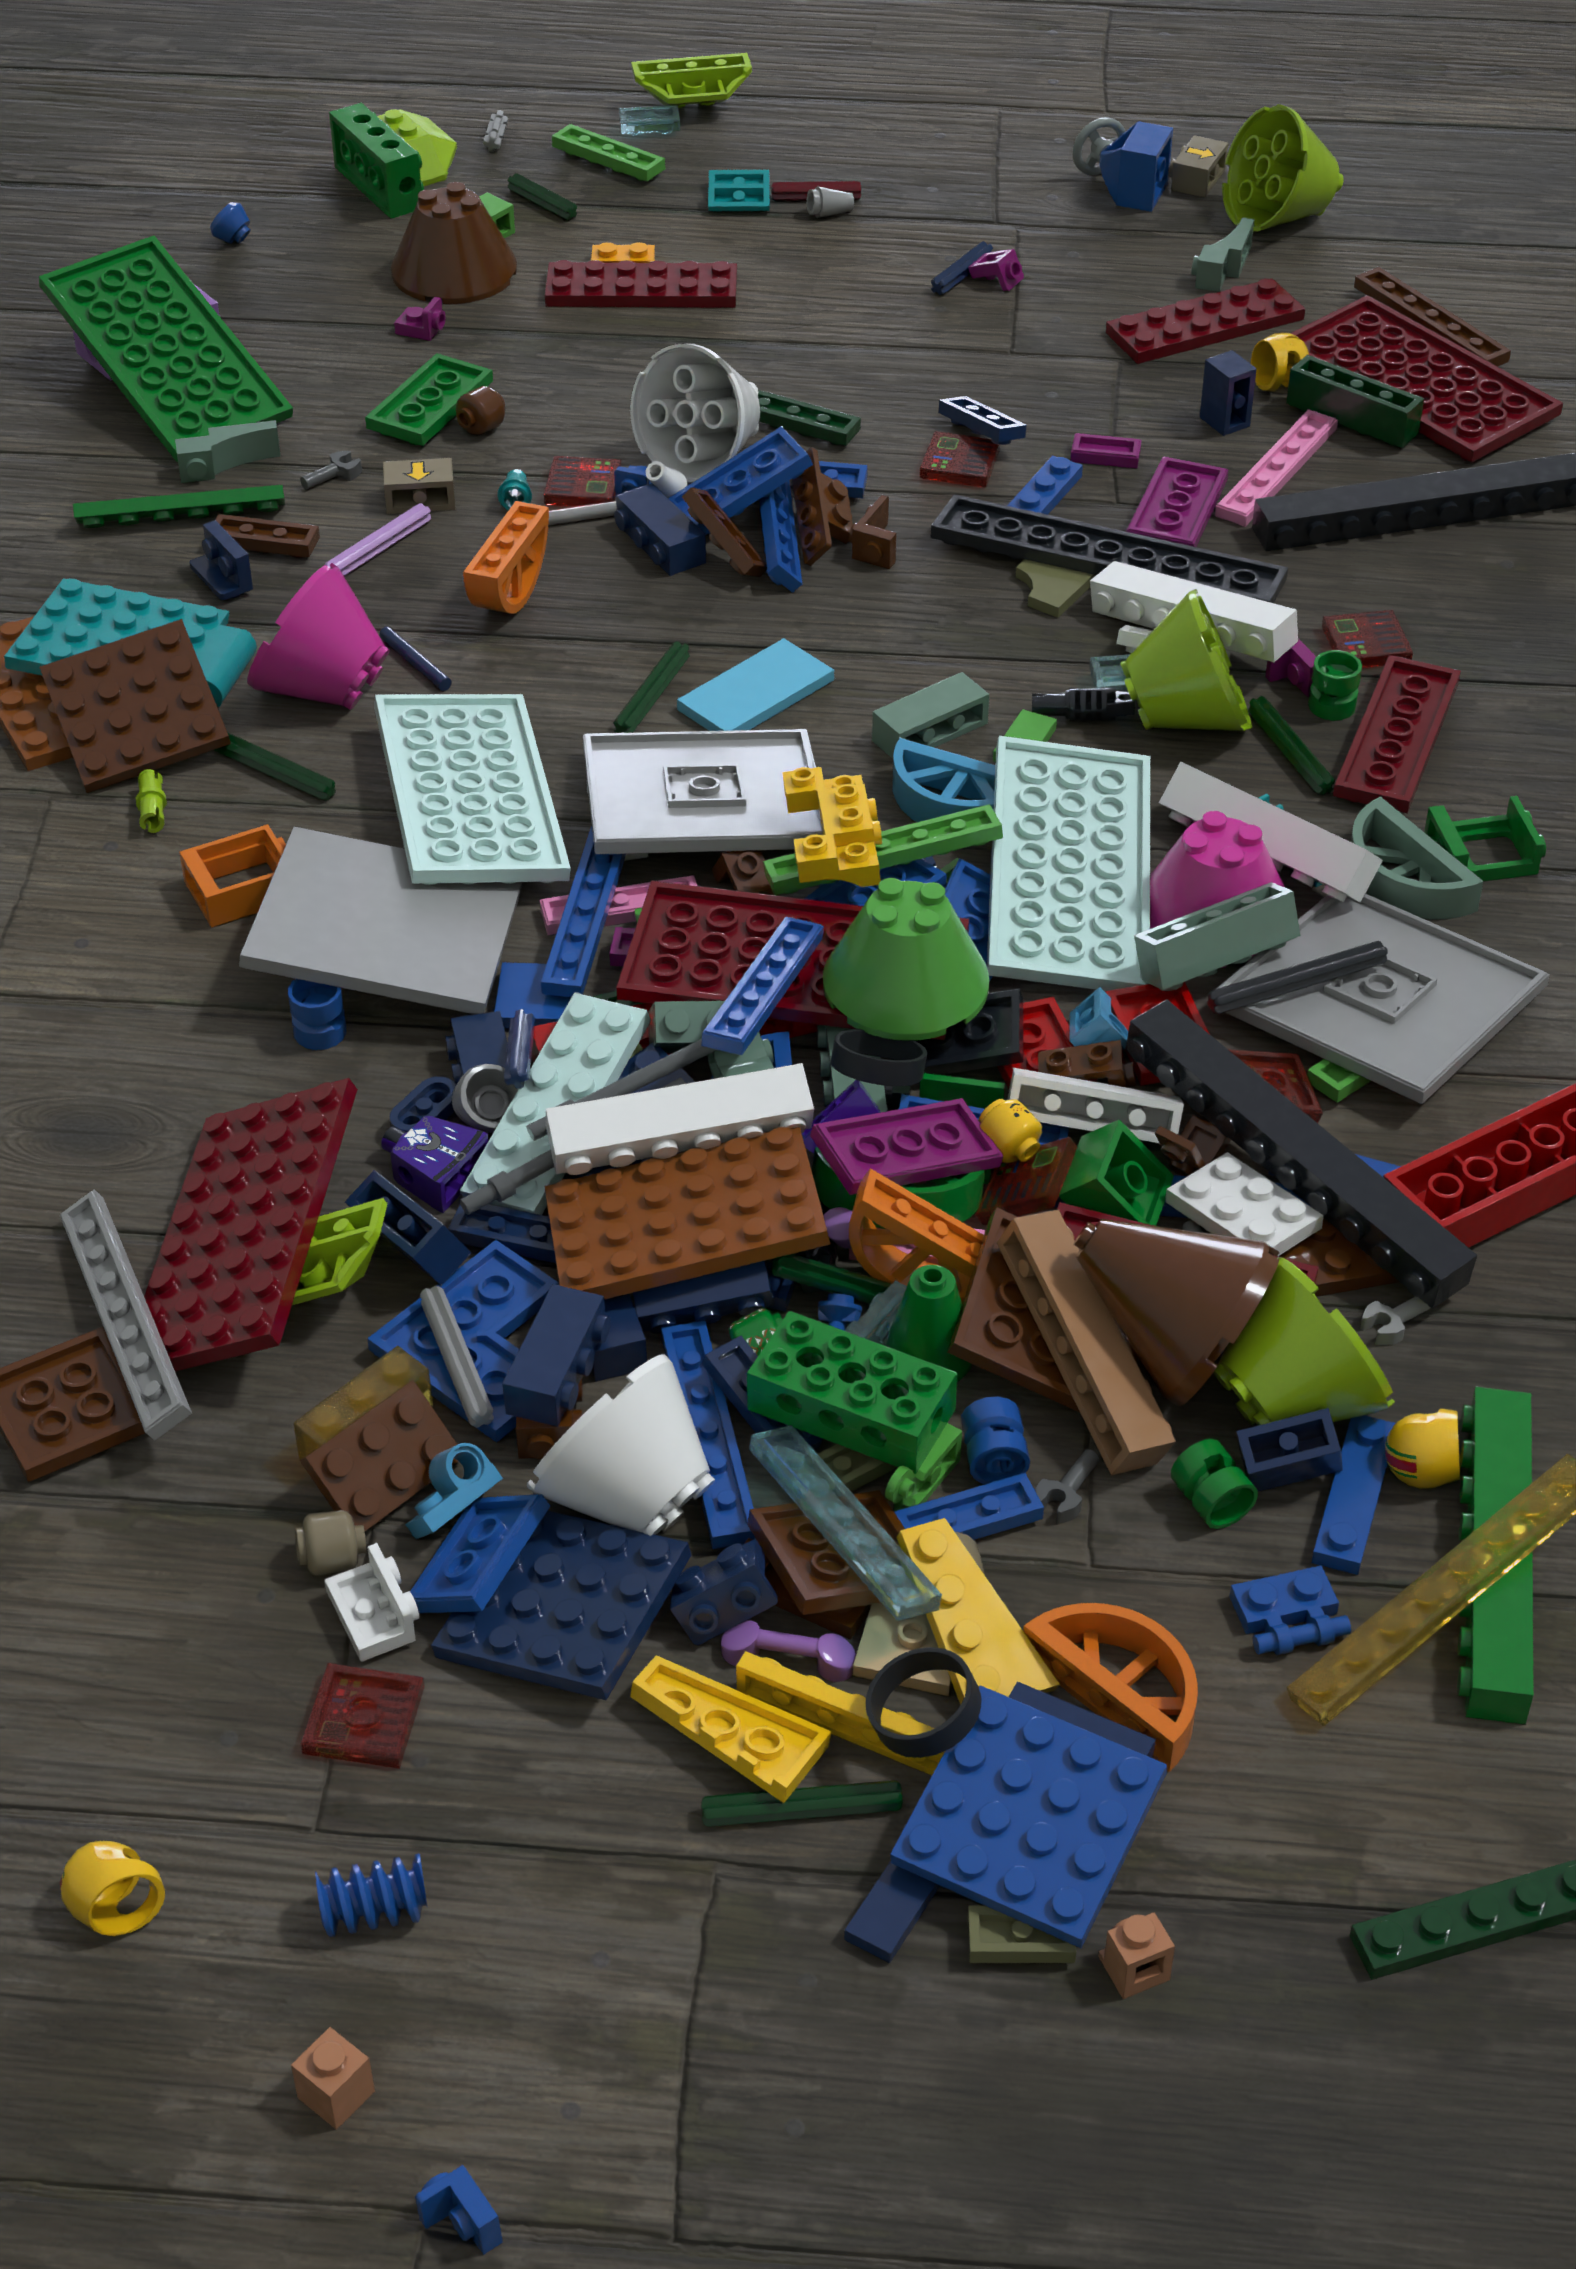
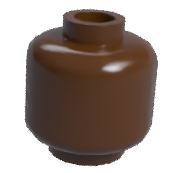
[456,386,505,436]

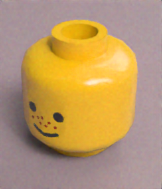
[978,1099,1042,1163]

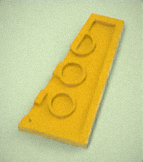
[896,1518,1060,1705]
[630,1655,832,1803]

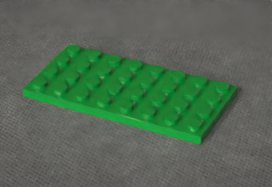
[39,235,293,462]

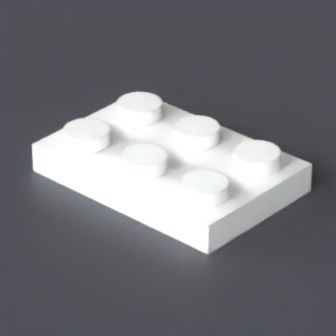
[1166,1152,1323,1256]

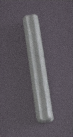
[420,1285,494,1428]

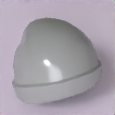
[452,1064,518,1133]

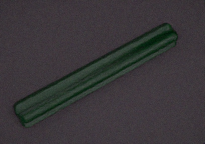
[613,641,690,733]
[1248,696,1335,795]
[214,732,336,801]
[701,1780,903,1827]

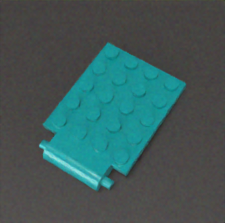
[4,578,257,707]

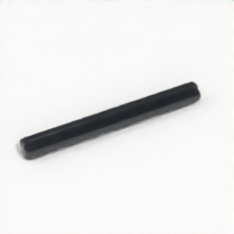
[1207,941,1388,1014]

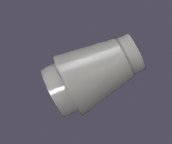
[806,186,854,218]

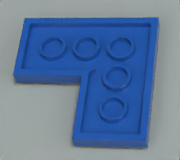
[367,1240,559,1443]

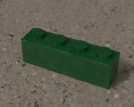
[1286,355,1424,448]

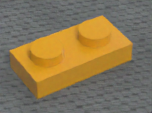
[591,242,655,263]

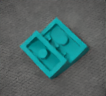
[708,170,770,211]

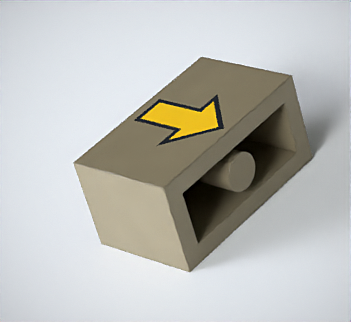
[1169,135,1228,198]
[383,458,456,514]

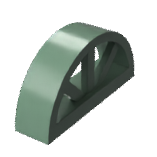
[1351,797,1483,919]

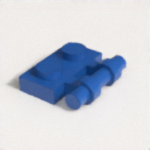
[1229,1565,1351,1655]

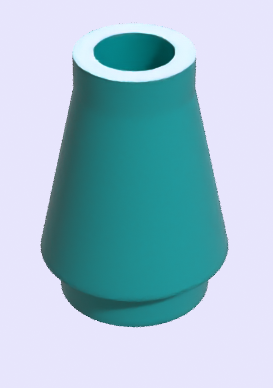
[497,469,532,510]

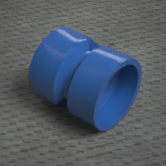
[288,979,347,1050]
[961,1397,1030,1484]

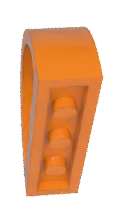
[463,501,549,614]
[848,1168,984,1304]
[1023,1603,1198,1772]

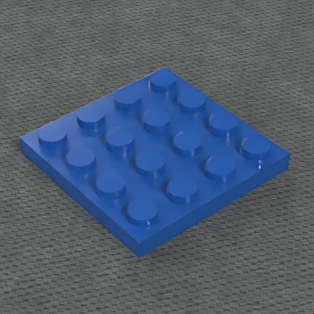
[890,1685,1167,1949]

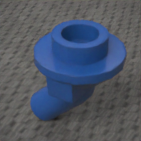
[818,1294,862,1331]

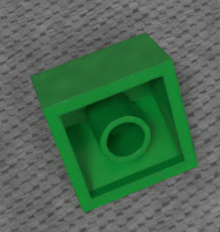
[1058,1119,1174,1226]

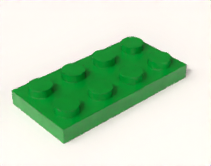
[365,353,493,446]

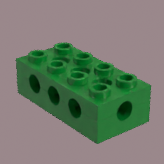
[329,102,424,219]
[747,1311,957,1474]

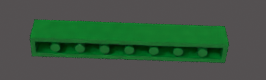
[1457,1387,1534,1725]

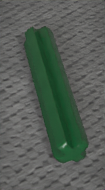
[507,173,577,221]
[771,1254,894,1307]

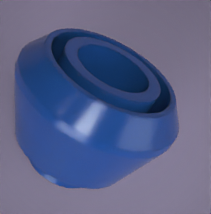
[210,202,251,244]

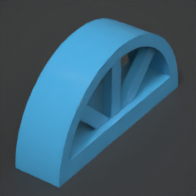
[892,738,995,822]

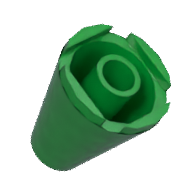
[885,1265,972,1382]

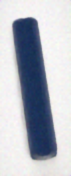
[931,241,993,295]
[504,1009,535,1089]

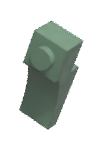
[1191,217,1254,292]
[175,420,281,483]

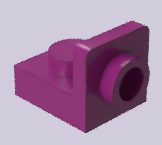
[968,249,1024,291]
[394,297,446,341]
[1265,639,1316,697]

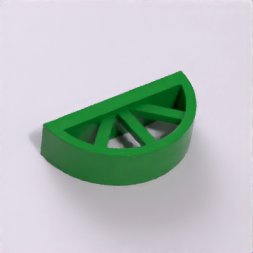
[812,1147,986,1229]

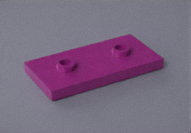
[1126,457,1229,547]
[810,1098,1003,1195]

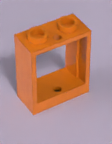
[179,824,286,928]

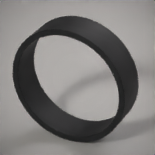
[831,1029,927,1086]
[865,1647,982,1758]

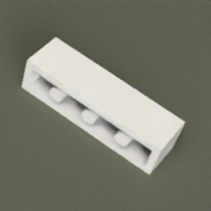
[1007,1068,1184,1143]

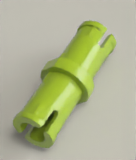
[136,769,167,833]

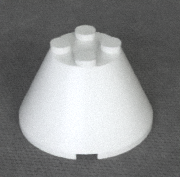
[630,344,760,484]
[527,1354,715,1536]

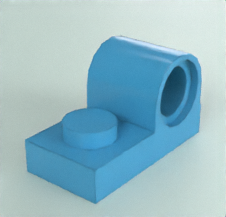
[1069,987,1128,1051]
[405,1443,503,1540]

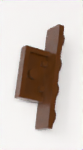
[792,447,853,566]

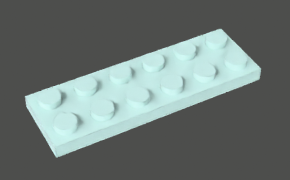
[460,993,651,1215]

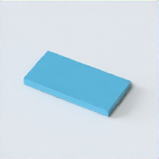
[677,638,834,731]

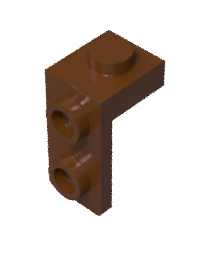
[849,495,896,569]
[712,850,780,896]
[1038,1040,1137,1088]
[1155,1115,1231,1176]
[516,1378,583,1459]

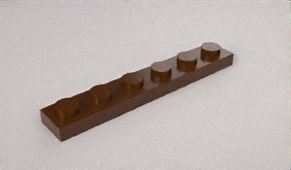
[1354,267,1511,367]

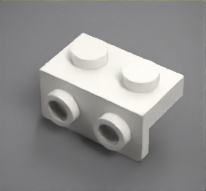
[324,1543,419,1662]

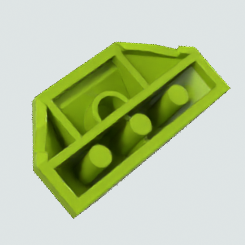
[631,53,752,108]
[377,109,457,186]
[292,1198,387,1305]

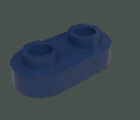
[390,1077,457,1133]

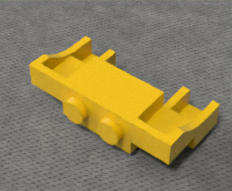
[782,767,882,887]

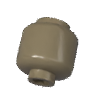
[295,1510,366,1576]

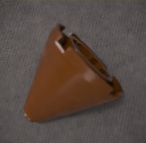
[1073,1219,1280,1407]

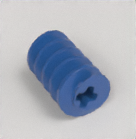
[315,1853,427,1937]

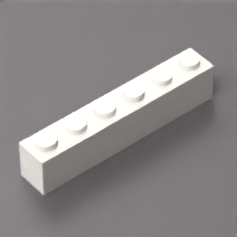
[1090,561,1298,662]
[1159,761,1383,902]
[546,1063,814,1175]

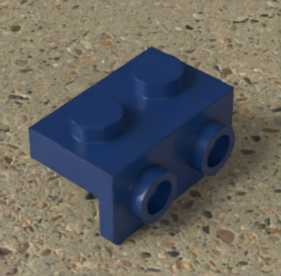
[670,1538,778,1645]

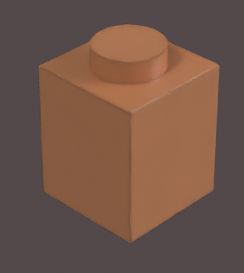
[291,2027,375,2130]

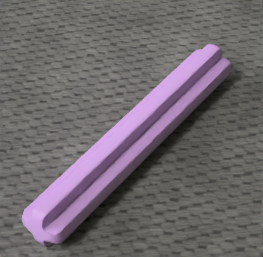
[325,503,431,576]

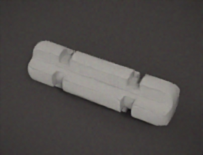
[483,110,508,152]

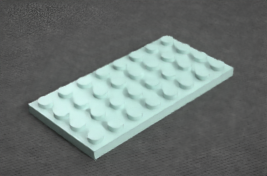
[374,694,571,885]
[987,736,1150,991]

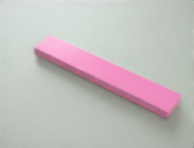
[1215,410,1338,527]

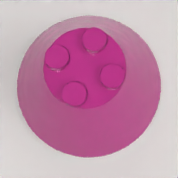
[247,563,390,710]
[1150,811,1285,968]

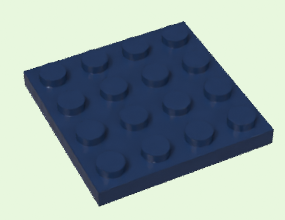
[431,1511,692,1700]

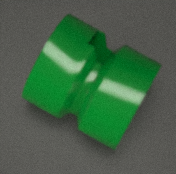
[1308,650,1362,721]
[1171,1439,1258,1529]

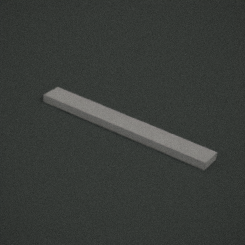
[60,1189,192,1441]

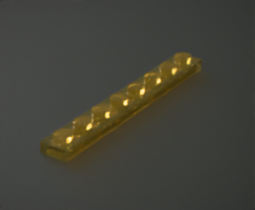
[1287,1454,1576,1726]

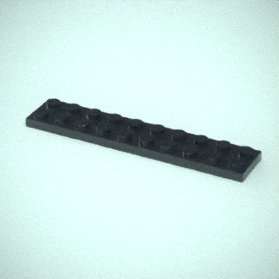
[930,494,1288,603]

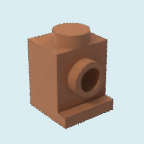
[1098,1912,1175,1999]

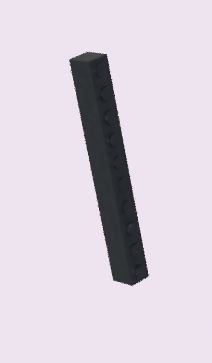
[1252,453,1576,551]
[1125,999,1478,1309]

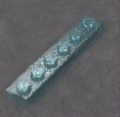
[749,1425,942,1621]

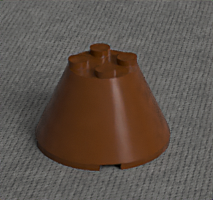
[391,182,517,304]

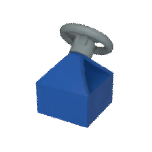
[1072,117,1173,212]

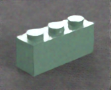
[872,672,989,759]

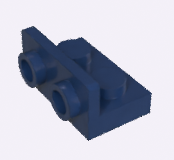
[189,520,253,600]

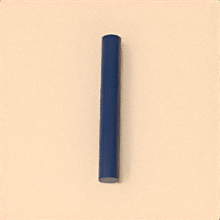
[379,626,452,691]

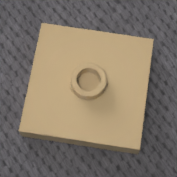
[853,1597,952,1696]

